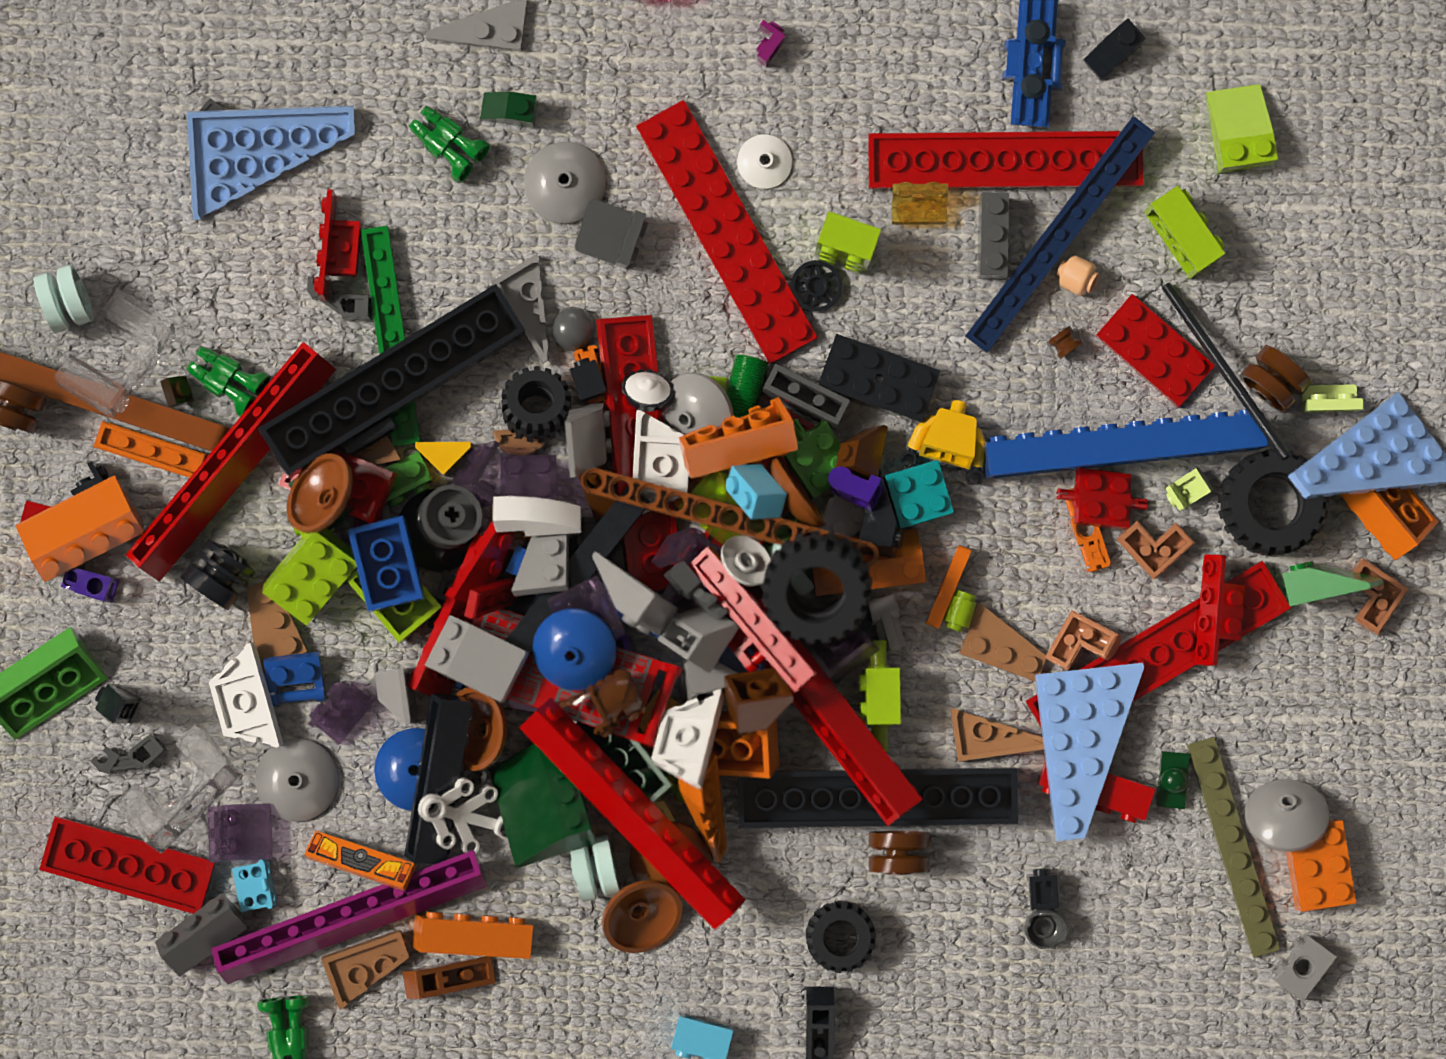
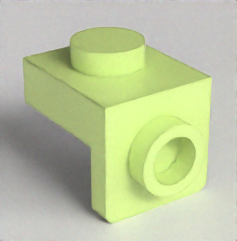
[1166,467,1214,511]

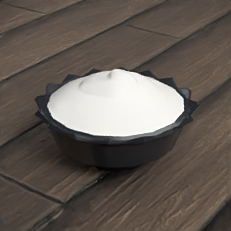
[621,369,675,411]

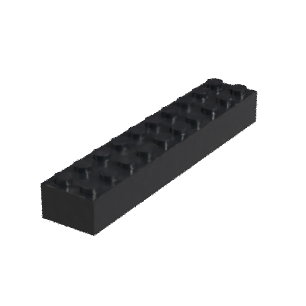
[258,284,526,479]
[738,767,1018,828]

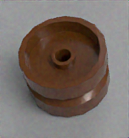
[1239,345,1312,414]
[0,381,47,434]
[869,831,930,875]

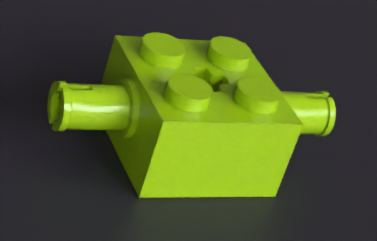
[858,640,901,752]

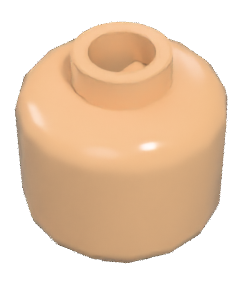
[1057,256,1100,296]

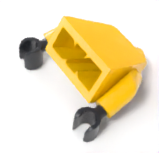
[900,400,986,484]

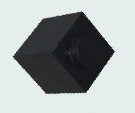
[569,358,607,403]

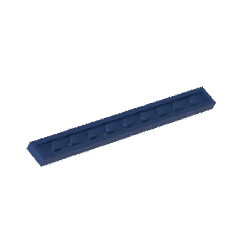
[965,116,1155,353]

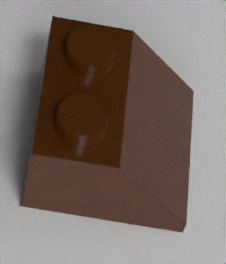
[724,668,793,733]

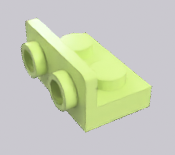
[1301,384,1363,413]

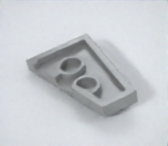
[511,534,569,596]

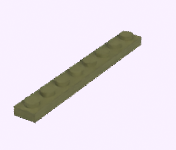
[1187,737,1280,958]

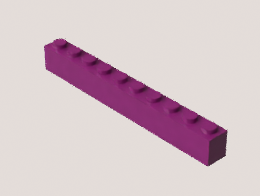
[211,850,489,984]

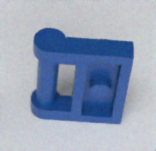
[263,652,326,707]

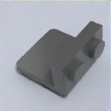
[574,199,648,268]

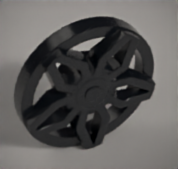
[791,260,842,312]

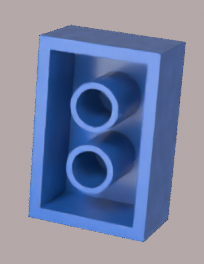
[348,516,426,612]

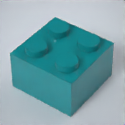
[883,460,954,530]

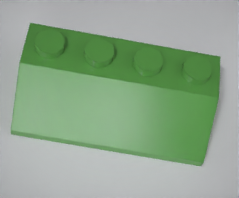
[0,627,108,740]

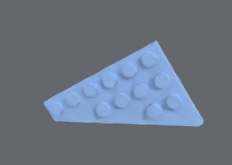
[187,105,355,220]
[1288,392,1446,499]
[1035,663,1144,841]

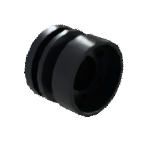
[181,539,256,610]

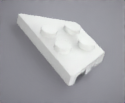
[633,410,689,514]
[209,642,284,747]
[651,689,725,788]

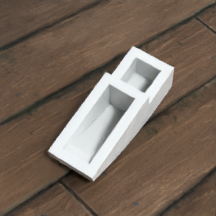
[493,496,581,536]

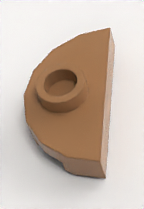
[493,430,547,457]

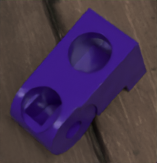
[828,467,884,511]
[61,567,120,603]

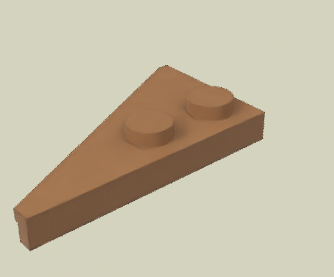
[950,708,1044,762]

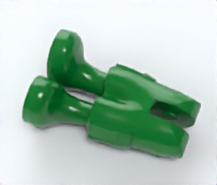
[408,106,491,183]
[186,346,271,417]
[257,995,310,1059]

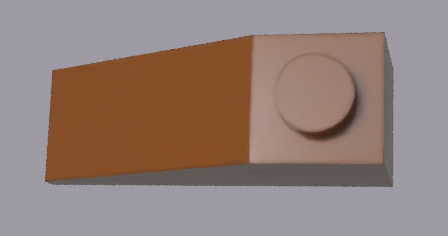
[402,956,496,999]

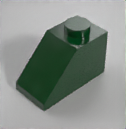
[480,91,538,128]

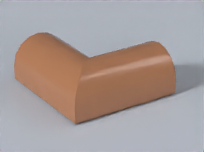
[1116,521,1195,580]
[1351,558,1409,635]
[1045,610,1121,671]

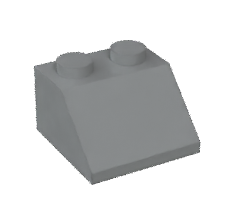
[678,660,737,707]

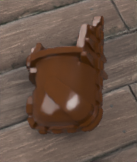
[559,670,646,738]

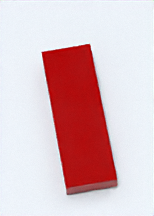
[464,575,517,619]

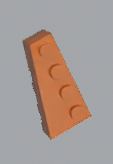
[679,397,798,478]
[412,911,533,959]

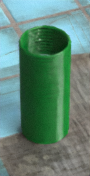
[726,354,769,418]

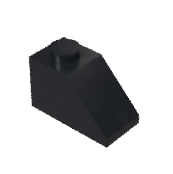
[1083,18,1146,80]

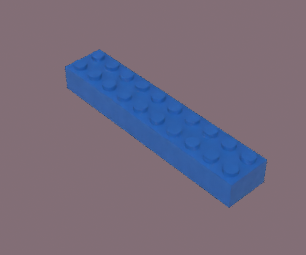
[984,409,1268,479]

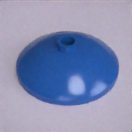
[533,608,617,691]
[374,728,425,811]

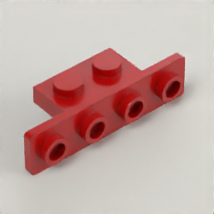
[314,189,362,302]
[1195,554,1245,666]

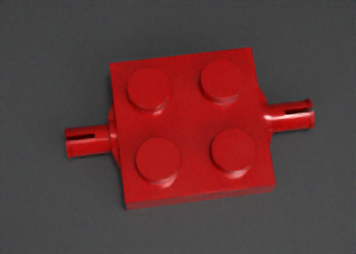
[1056,468,1148,530]

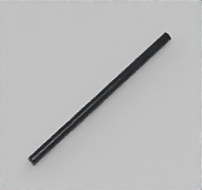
[1161,282,1291,461]

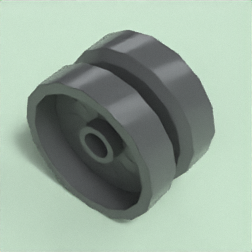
[415,484,482,551]

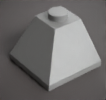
[371,668,419,725]

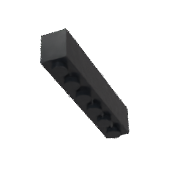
[404,693,473,864]

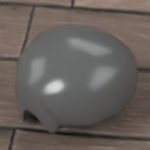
[552,306,595,352]
[1024,909,1068,949]

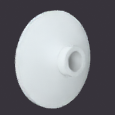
[737,134,792,189]
[721,536,770,586]

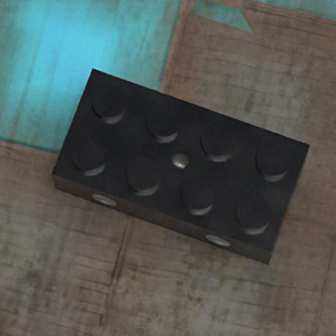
[818,334,940,425]

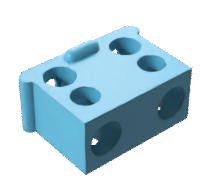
[232,858,278,912]

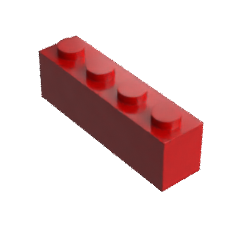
[1037,760,1155,823]

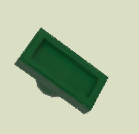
[1156,751,1190,809]

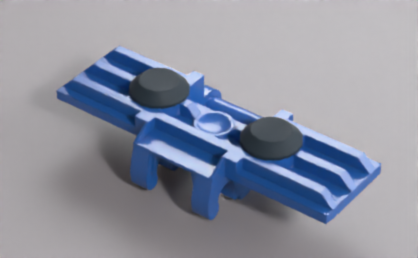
[1002,0,1066,128]

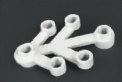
[418,778,508,853]

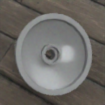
[524,142,606,224]
[661,373,734,435]
[255,738,339,822]
[1245,779,1330,852]

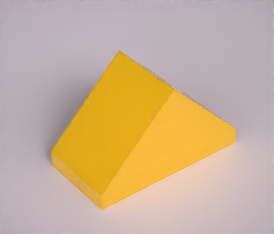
[415,442,473,477]

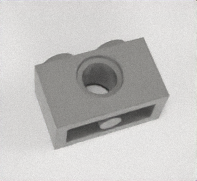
[1272,935,1336,1002]

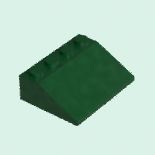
[489,743,596,869]

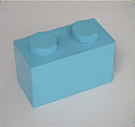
[726,464,787,519]
[671,1014,733,1059]

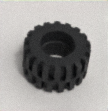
[501,366,571,443]
[806,901,876,973]

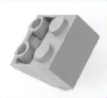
[657,606,739,673]

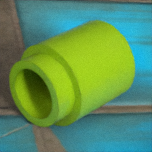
[943,590,977,632]

